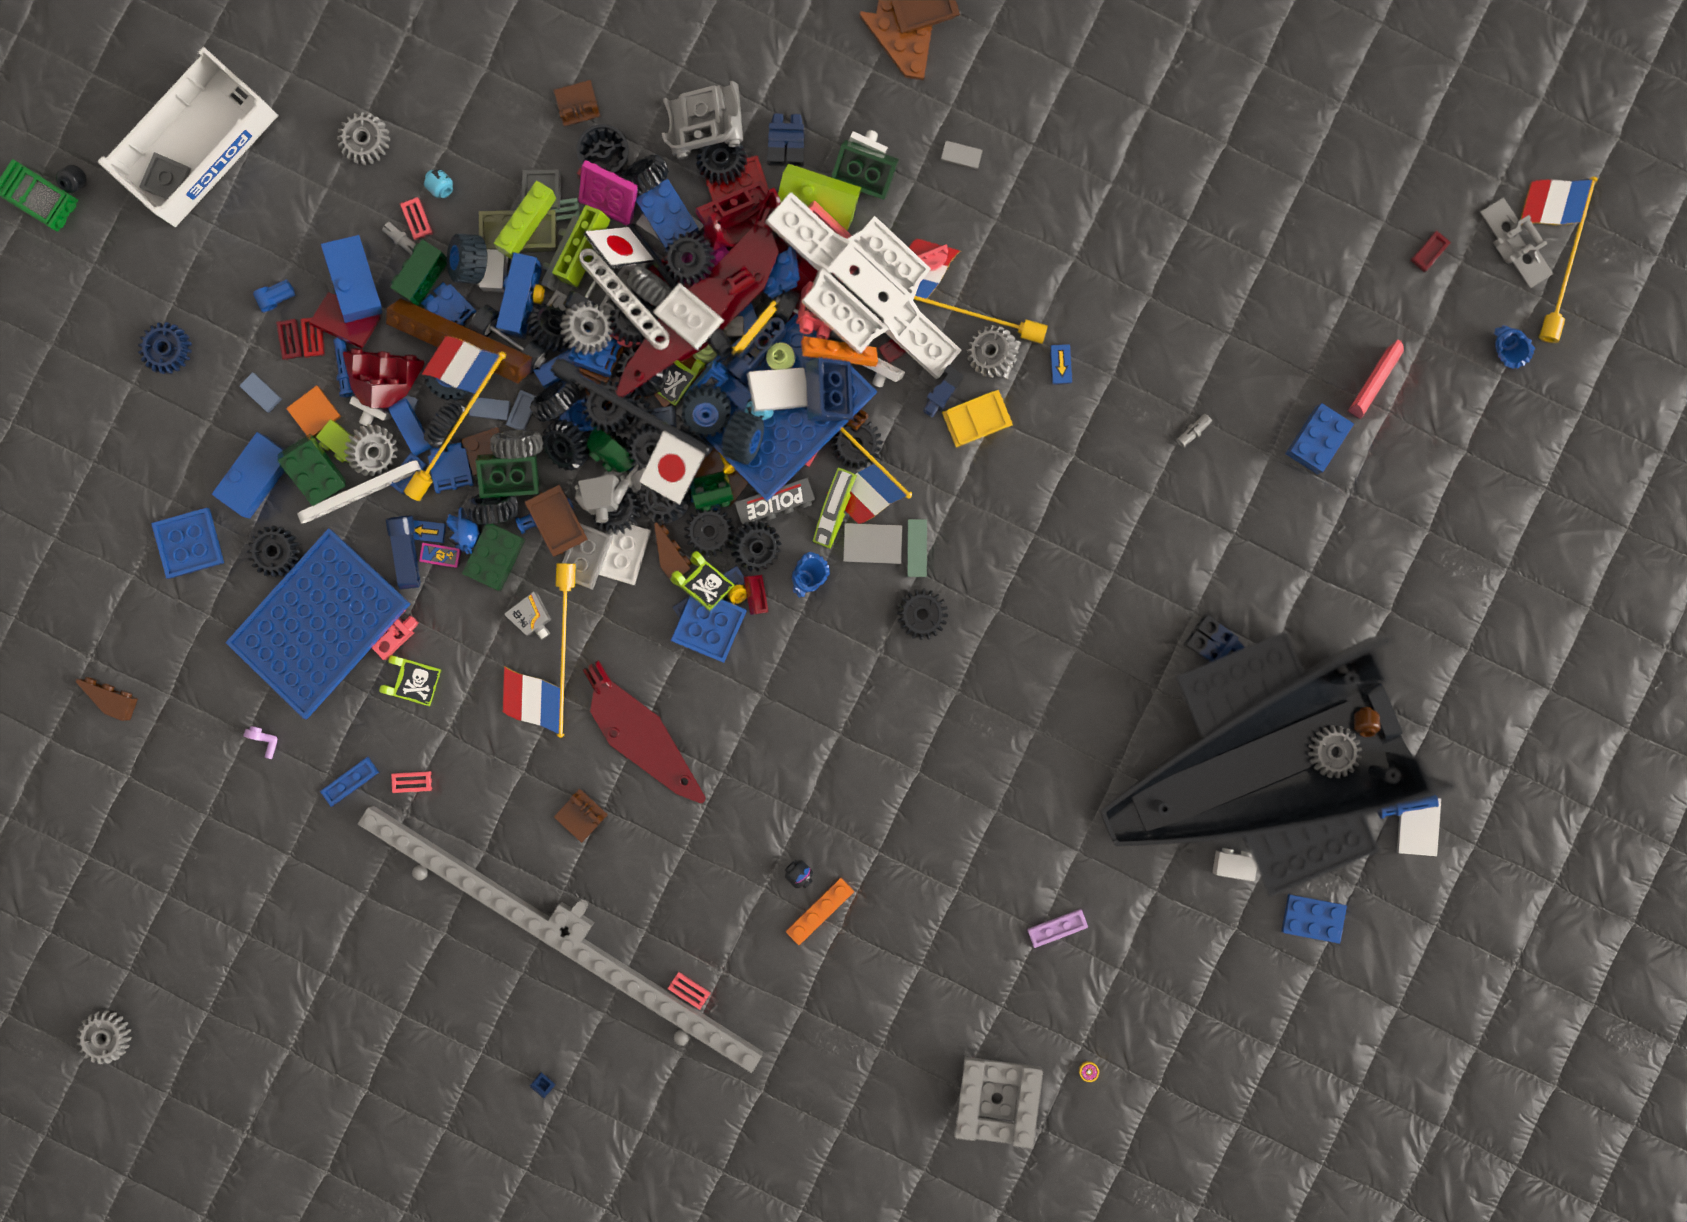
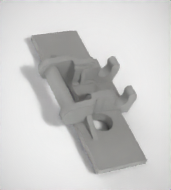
[1480,197,1553,288]

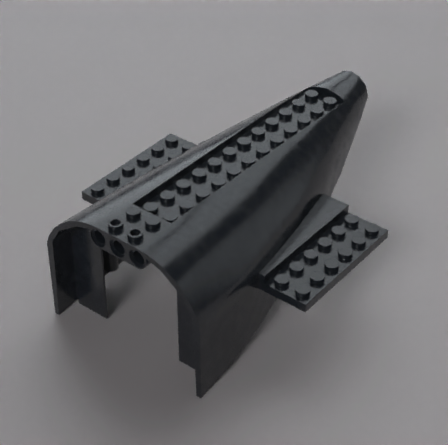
[1100,631,1456,897]

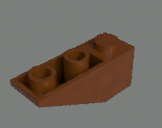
[654,522,692,581]
[76,677,138,721]

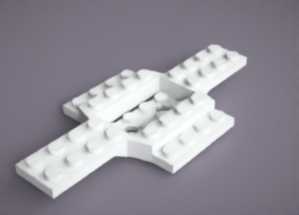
[765,192,961,379]

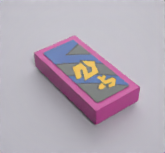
[419,543,461,568]

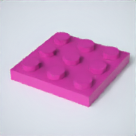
[578,160,638,226]

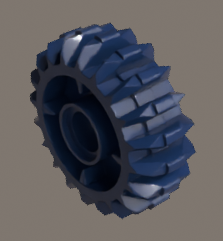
[138,322,192,374]

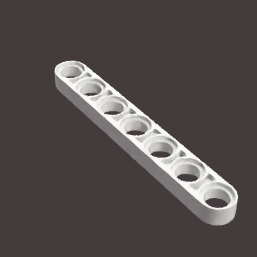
[580,249,669,350]
[297,461,421,523]

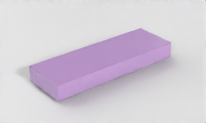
[1027,909,1088,948]

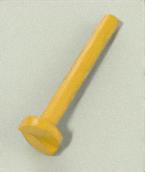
[718,452,735,474]

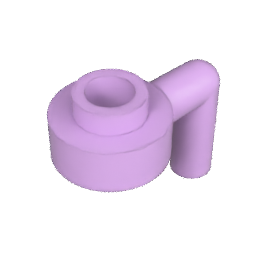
[244,726,278,759]

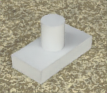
[849,130,888,154]
[863,358,905,387]
[350,396,392,426]

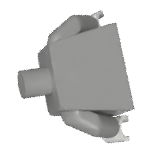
[575,475,634,523]

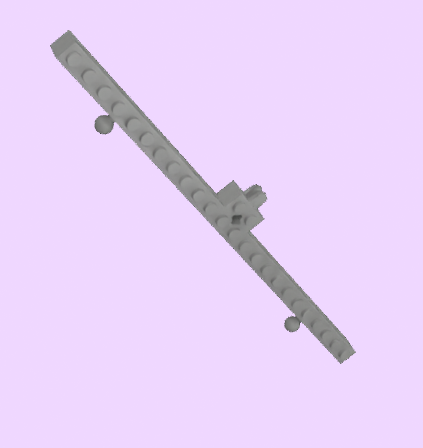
[358,806,763,1073]

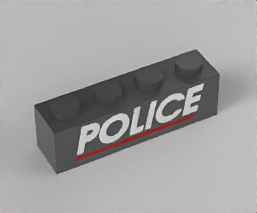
[735,478,815,526]

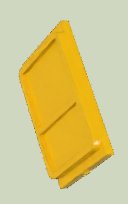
[731,301,777,355]
[942,390,1013,448]

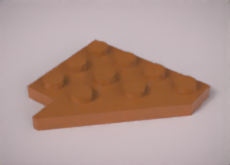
[860,0,932,80]

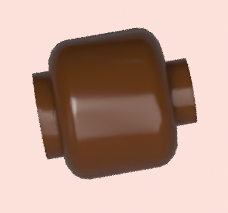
[1354,707,1380,737]

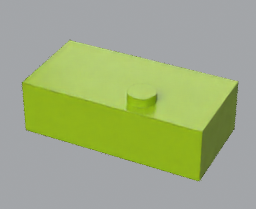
[778,164,861,230]

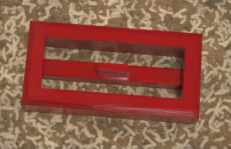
[301,318,325,358]

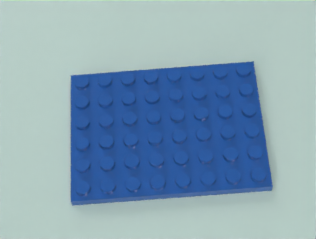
[702,314,877,502]
[225,528,411,719]

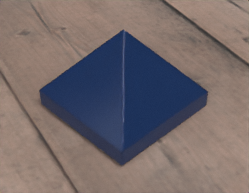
[530,1072,555,1099]

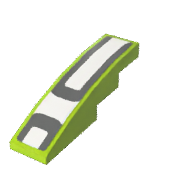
[813,468,857,549]

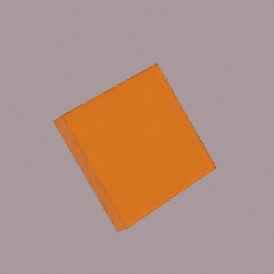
[286,385,341,437]

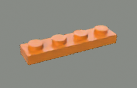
[801,336,878,367]
[786,878,854,945]

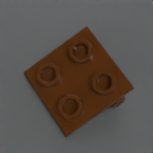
[554,80,601,127]
[554,789,608,843]

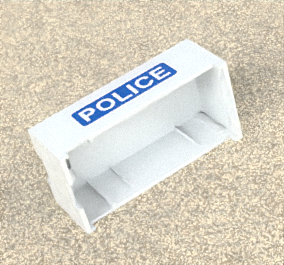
[98,47,278,227]

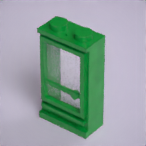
[0,159,78,232]

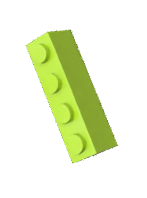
[494,180,556,259]
[552,205,611,287]

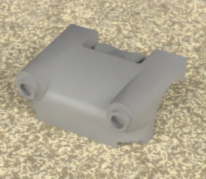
[662,81,743,160]

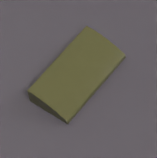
[479,210,558,252]

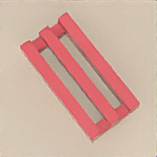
[400,197,433,241]
[391,771,432,793]
[668,972,711,1010]

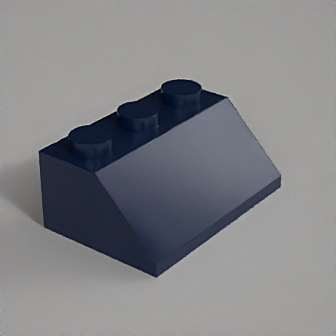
[805,357,853,422]

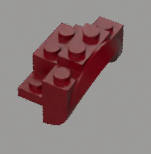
[695,181,781,250]

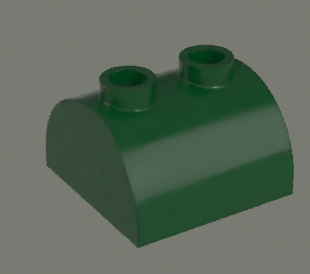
[587,426,635,473]
[690,471,734,511]

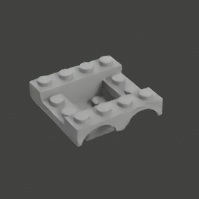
[954,1056,1043,1149]

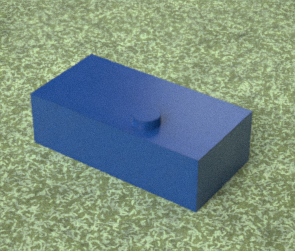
[321,235,383,323]
[496,252,542,340]
[212,432,285,519]

